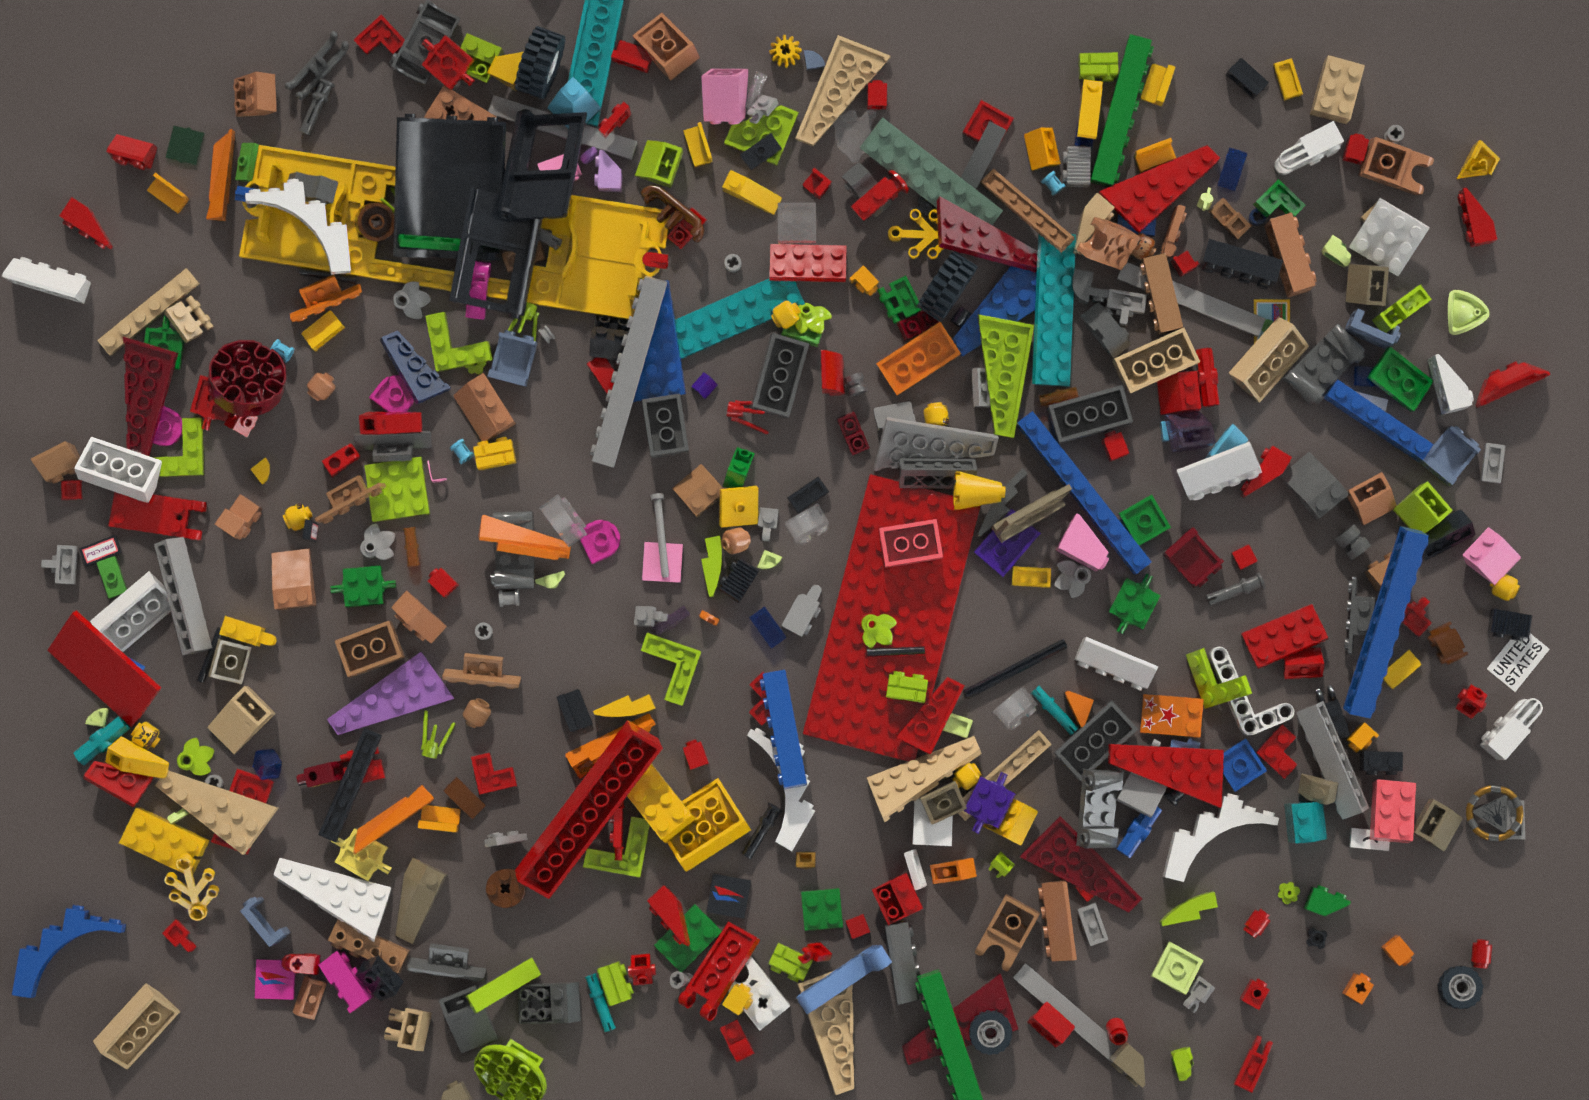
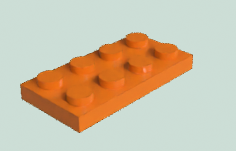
[876,322,961,396]

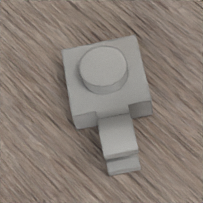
[747,95,779,124]
[758,507,779,542]
[634,606,668,627]
[1183,976,1215,1013]

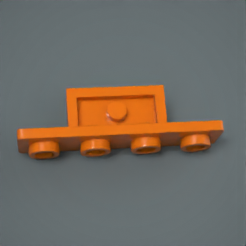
[290,274,362,322]

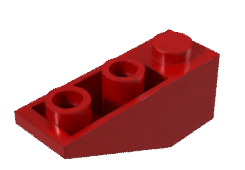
[1457,188,1497,247]
[59,197,113,249]
[359,412,422,434]
[1240,445,1292,498]
[647,885,690,946]

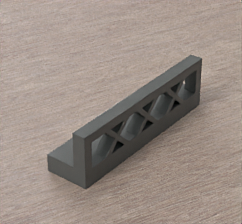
[899,458,978,489]

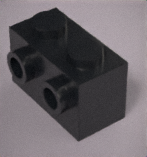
[1360,751,1403,775]
[356,955,404,1001]

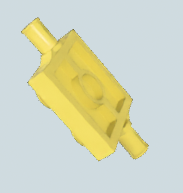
[331,828,392,881]

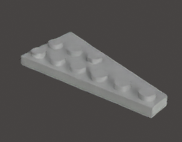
[874,417,999,471]

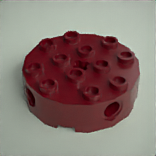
[208,340,286,417]

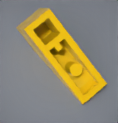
[1077,79,1103,139]
[722,170,782,215]

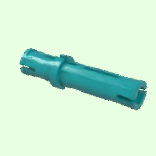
[1030,685,1079,735]
[585,973,616,1032]

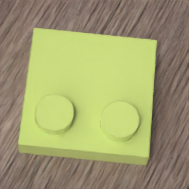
[1151,941,1203,995]

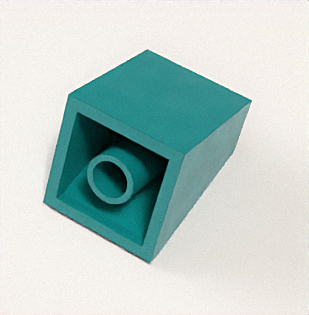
[1284,801,1327,844]

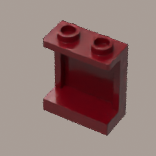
[1163,527,1224,588]

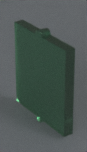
[166,126,205,165]

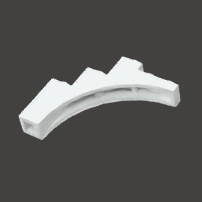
[245,179,351,275]
[747,727,815,851]
[1163,793,1279,882]

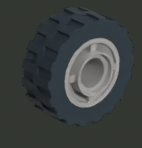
[1437,966,1484,1009]
[969,1010,1012,1055]

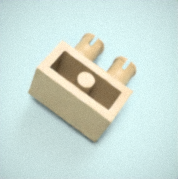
[384,1008,432,1051]

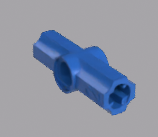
[1116,806,1162,858]

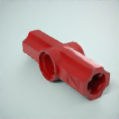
[1195,348,1219,407]

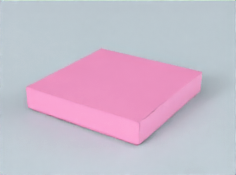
[642,542,683,583]

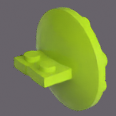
[474,1039,547,1100]

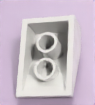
[1427,354,1474,415]

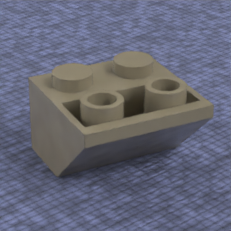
[1345,264,1389,306]
[1413,799,1463,852]
[1109,1042,1145,1088]

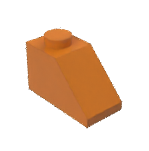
[930,858,977,884]

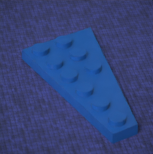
[952,266,1037,357]
[633,280,686,402]

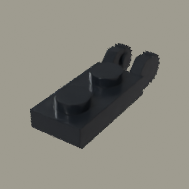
[1316,685,1351,739]

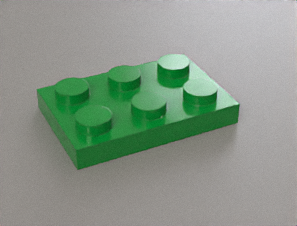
[1368,347,1433,412]
[654,904,722,972]

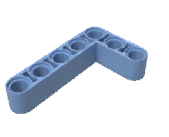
[796,945,892,1014]

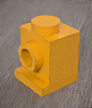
[849,265,879,296]
[1346,722,1379,753]

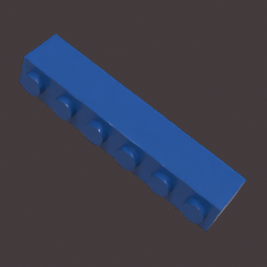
[1324,380,1434,463]
[760,670,807,790]

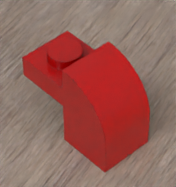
[720,1019,755,1062]

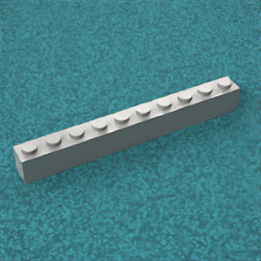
[590,275,668,468]

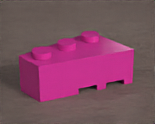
[318,950,374,1013]

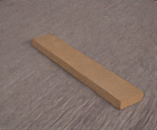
[980,168,1075,253]

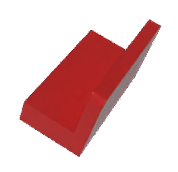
[611,40,652,74]
[1283,648,1324,679]
[1027,1002,1075,1048]

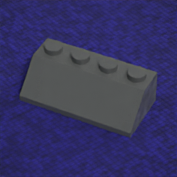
[884,921,923,1005]

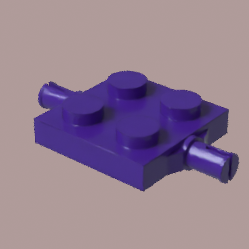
[964,772,1016,834]

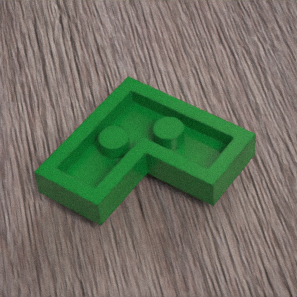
[1253,179,1306,218]

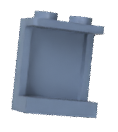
[1344,309,1401,350]
[487,330,538,387]
[1419,426,1481,487]
[240,897,291,947]

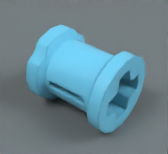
[1041,171,1065,196]
[270,339,295,363]
[450,439,474,464]

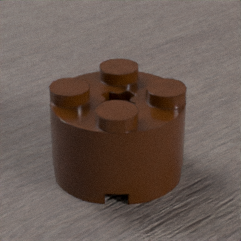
[355,203,394,241]
[1427,621,1468,666]
[486,868,527,908]

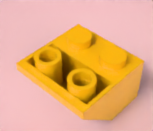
[983,799,1038,846]

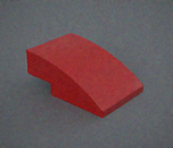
[821,350,845,396]

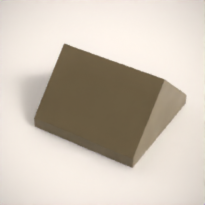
[208,639,252,685]
[919,781,967,825]

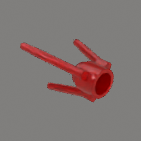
[727,400,768,434]

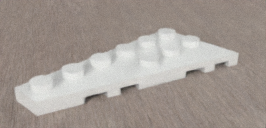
[274,858,391,942]

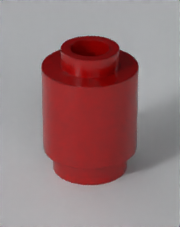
[1243,909,1271,939]
[1471,939,1492,968]
[1106,1018,1128,1045]

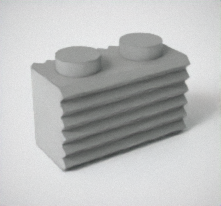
[1062,146,1091,188]

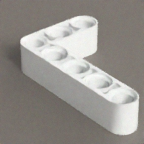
[1209,647,1294,736]

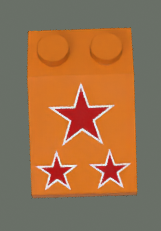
[1140,694,1204,738]

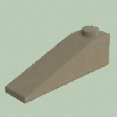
[395,857,447,944]

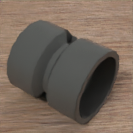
[1335,524,1371,561]

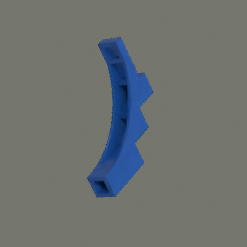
[12,905,126,998]

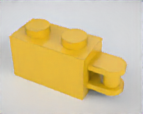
[219,616,277,647]

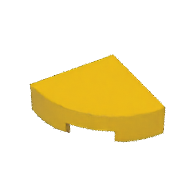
[250,457,270,485]

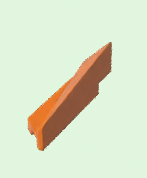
[478,515,571,560]
[353,785,434,855]

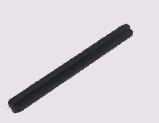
[963,639,1067,699]

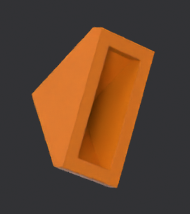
[1063,691,1094,728]

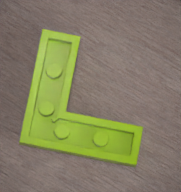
[426,312,492,372]
[152,418,204,477]
[641,633,701,706]
[1185,648,1252,709]
[583,817,650,877]

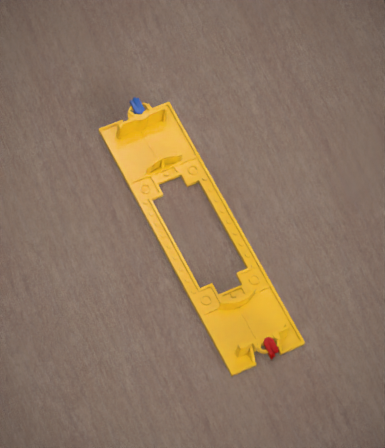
[235,145,671,320]

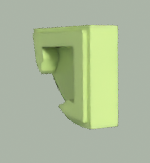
[757,550,782,569]
[85,708,109,728]
[167,808,190,824]

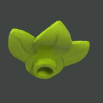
[795,303,832,334]
[861,614,897,648]
[177,738,214,775]

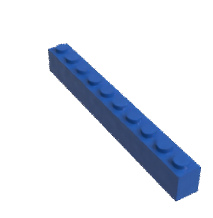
[1016,411,1151,575]
[1343,526,1428,719]

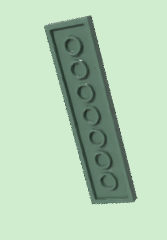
[860,117,1003,225]

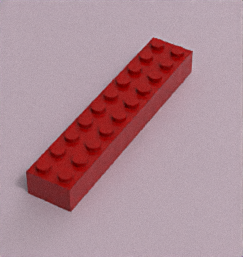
[515,720,663,899]

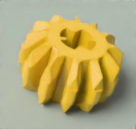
[769,35,802,68]

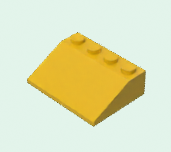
[667,778,751,872]

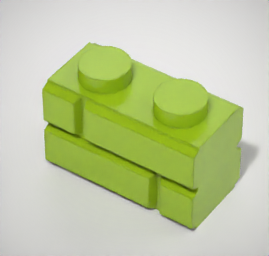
[1078,52,1118,82]
[886,671,928,703]
[768,942,813,983]
[597,961,634,1006]

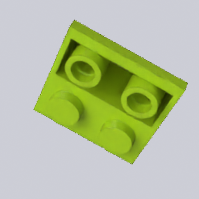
[461,33,504,83]
[635,140,683,188]
[1393,481,1453,533]

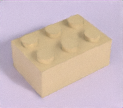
[1310,55,1365,124]

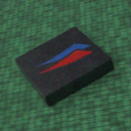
[706,874,751,919]

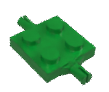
[144,316,184,370]
[330,566,397,608]
[1109,573,1161,635]

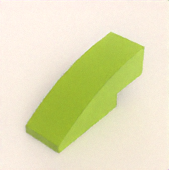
[701,536,722,598]
[1159,891,1218,926]

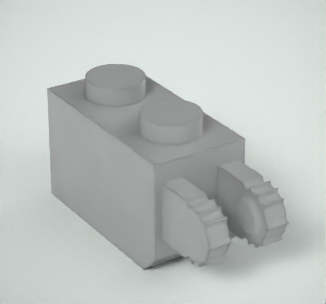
[781,584,822,638]

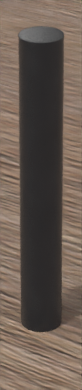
[299,267,357,284]
[197,627,222,683]
[867,646,925,656]

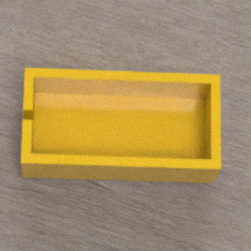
[627,763,695,843]
[119,807,210,875]

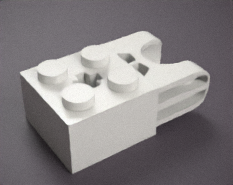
[1274,121,1344,175]
[1480,698,1543,760]
[728,956,790,1030]

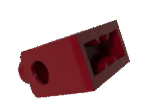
[296,761,344,788]

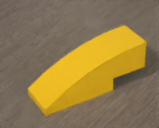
[593,694,656,717]

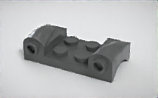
[389,0,460,87]
[1282,324,1365,406]
[490,511,535,590]
[1076,768,1124,849]

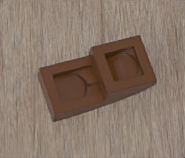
[443,777,486,819]

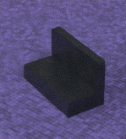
[1226,58,1269,100]
[557,689,593,733]

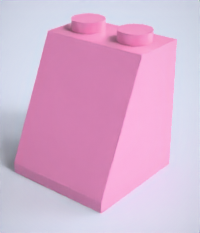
[702,69,748,125]
[1056,513,1109,572]

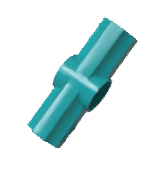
[73,716,130,766]

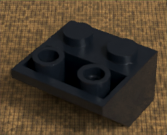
[589,315,630,360]

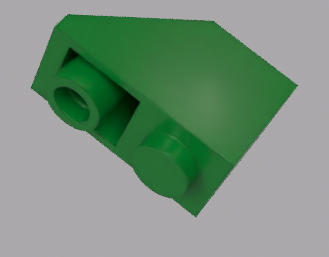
[723,447,755,488]
[1304,885,1351,916]

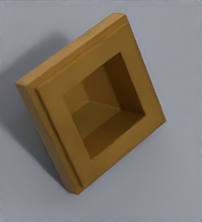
[796,852,815,870]

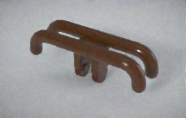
[641,185,704,243]

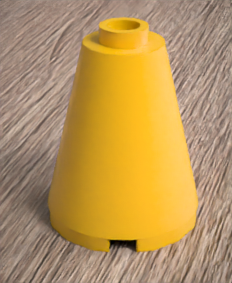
[953,471,1005,510]

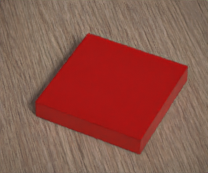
[962,100,1014,143]

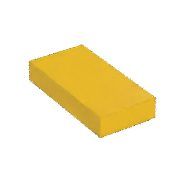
[1273,58,1303,101]
[1011,566,1051,588]
[1383,650,1422,689]

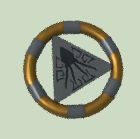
[1466,785,1524,842]

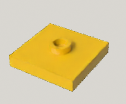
[719,486,759,528]

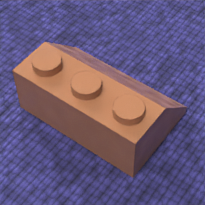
[453,373,516,441]

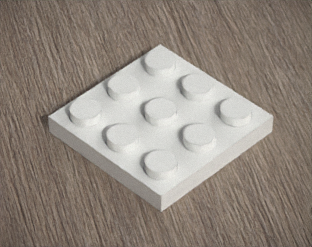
[1349,198,1429,276]

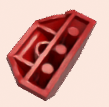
[1475,361,1550,408]

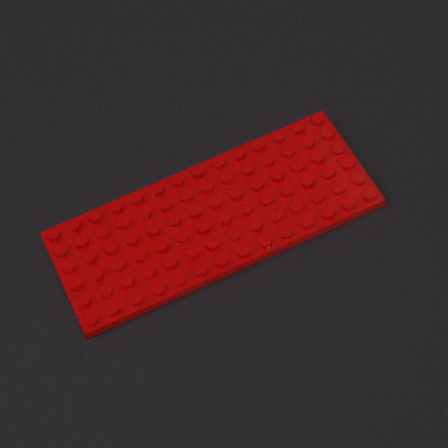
[803,474,980,762]

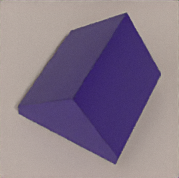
[691,372,718,399]

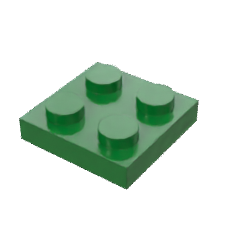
[1118,494,1171,546]
[801,888,843,931]

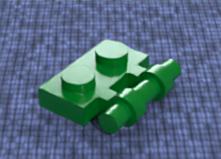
[877,275,922,324]

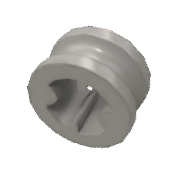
[724,254,742,272]
[538,325,556,344]
[475,622,493,640]
[205,775,224,788]

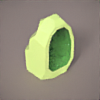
[1321,235,1351,267]

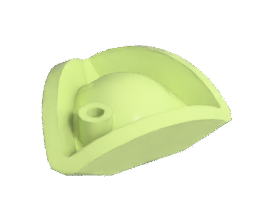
[1448,290,1489,335]

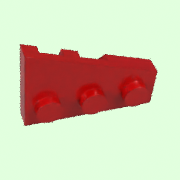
[83,761,155,808]

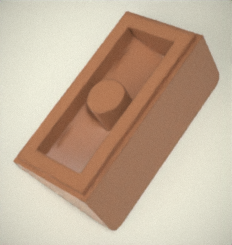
[293,976,327,1020]

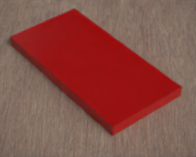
[47,610,161,727]

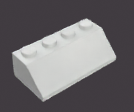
[2,257,91,304]
[74,437,162,503]
[1177,442,1262,500]
[90,571,171,652]
[1074,637,1158,691]

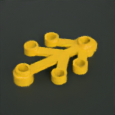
[888,209,944,260]
[164,853,219,921]

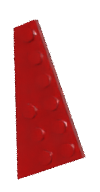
[1099,145,1220,233]
[1108,744,1224,808]

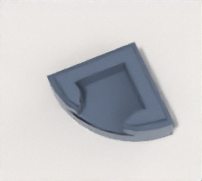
[804,50,825,70]

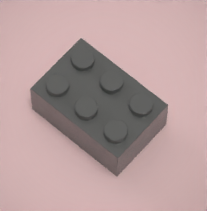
[642,394,689,458]

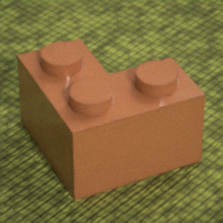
[215,494,262,540]
[391,590,447,644]

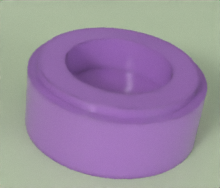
[580,146,598,164]

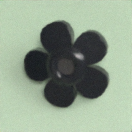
[916,197,937,217]

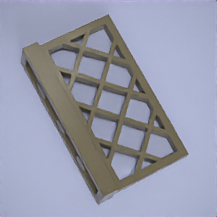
[991,484,1072,543]

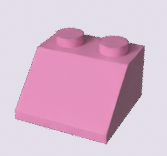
[1463,527,1521,586]

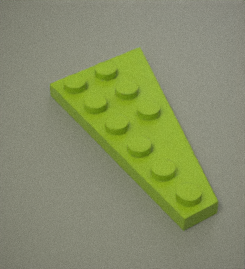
[977,314,1034,438]

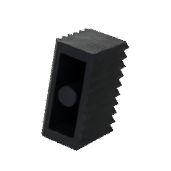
[718,558,759,603]
[1487,609,1533,642]

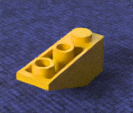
[105,736,169,779]

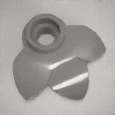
[393,281,431,319]
[360,523,395,560]
[1054,560,1091,598]

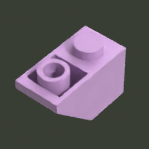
[594,150,622,192]

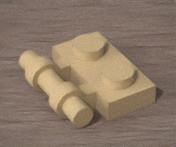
[164,296,214,343]

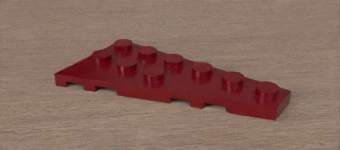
[902,973,1019,1065]

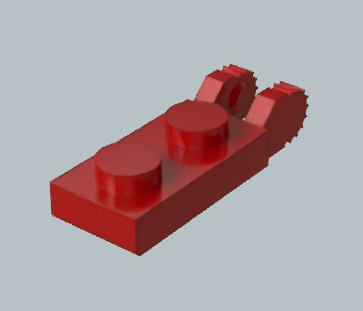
[1233,1036,1273,1093]

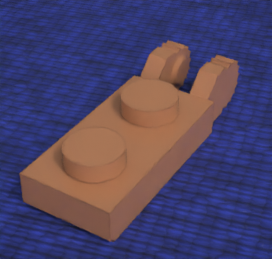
[1160,205,1187,258]

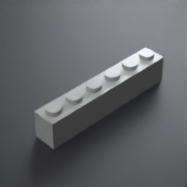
[154,537,212,656]
[1296,701,1369,820]

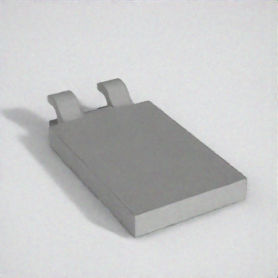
[1117,739,1167,818]

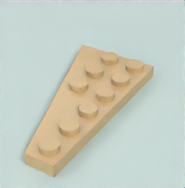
[795,35,891,146]
[867,736,982,823]
[155,770,279,855]
[797,970,854,1095]

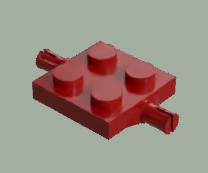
[421,35,475,90]
[190,375,229,431]
[610,801,625,860]

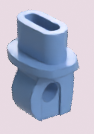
[1170,738,1200,749]

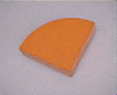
[699,610,720,626]

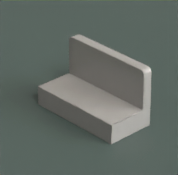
[874,401,916,431]

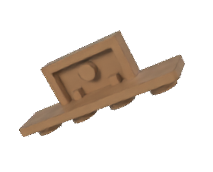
[315,475,386,524]
[442,653,521,689]

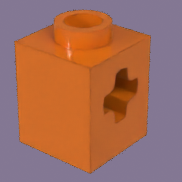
[1381,935,1414,966]
[1342,973,1374,1005]

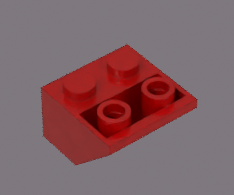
[106,134,157,171]
[872,873,923,925]

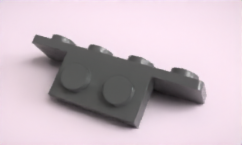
[354,431,432,462]
[1345,577,1375,655]
[407,943,486,982]

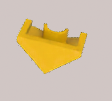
[487,52,524,91]
[1456,140,1500,179]

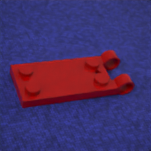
[109,492,207,541]
[678,921,760,1021]

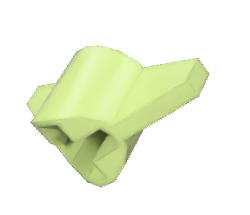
[1197,187,1213,211]
[535,571,565,588]

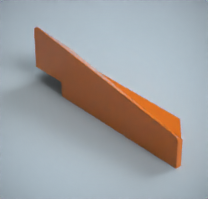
[206,129,235,221]
[565,714,656,779]

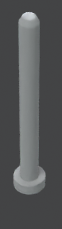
[650,493,669,578]

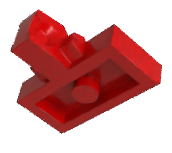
[1402,597,1432,637]

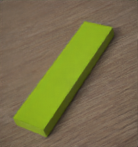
[466,958,541,1013]

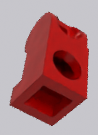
[322,444,360,478]

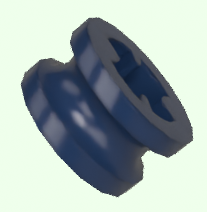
[1249,208,1267,226]

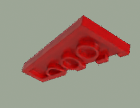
[896,677,965,755]

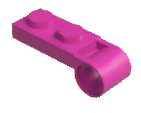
[465,261,491,320]

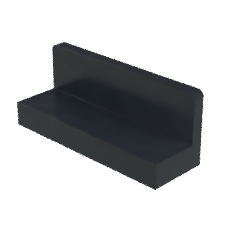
[1422,509,1476,561]

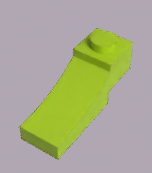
[1372,285,1432,333]

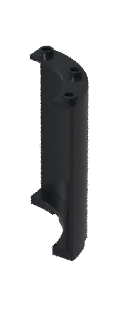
[393,114,506,260]

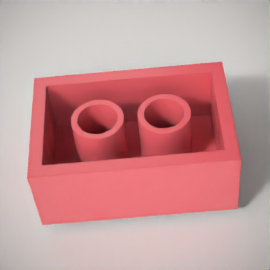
[879,519,943,568]
[1370,779,1416,843]

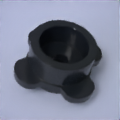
[1306,928,1328,949]

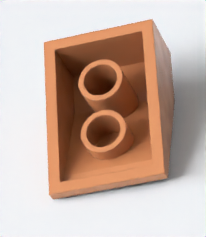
[632,13,700,81]
[271,548,316,610]

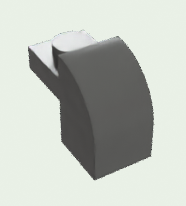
[1072,269,1110,305]

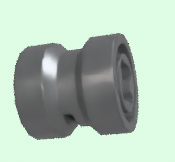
[844,372,868,397]

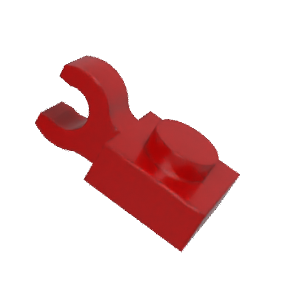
[162,919,197,952]
[798,942,833,964]

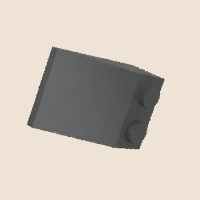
[1280,452,1349,520]

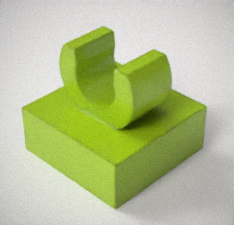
[989,851,1015,878]

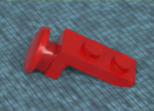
[851,170,909,221]

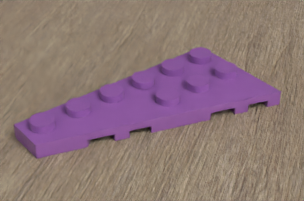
[327,652,455,735]

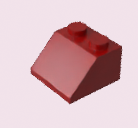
[1157,371,1201,415]

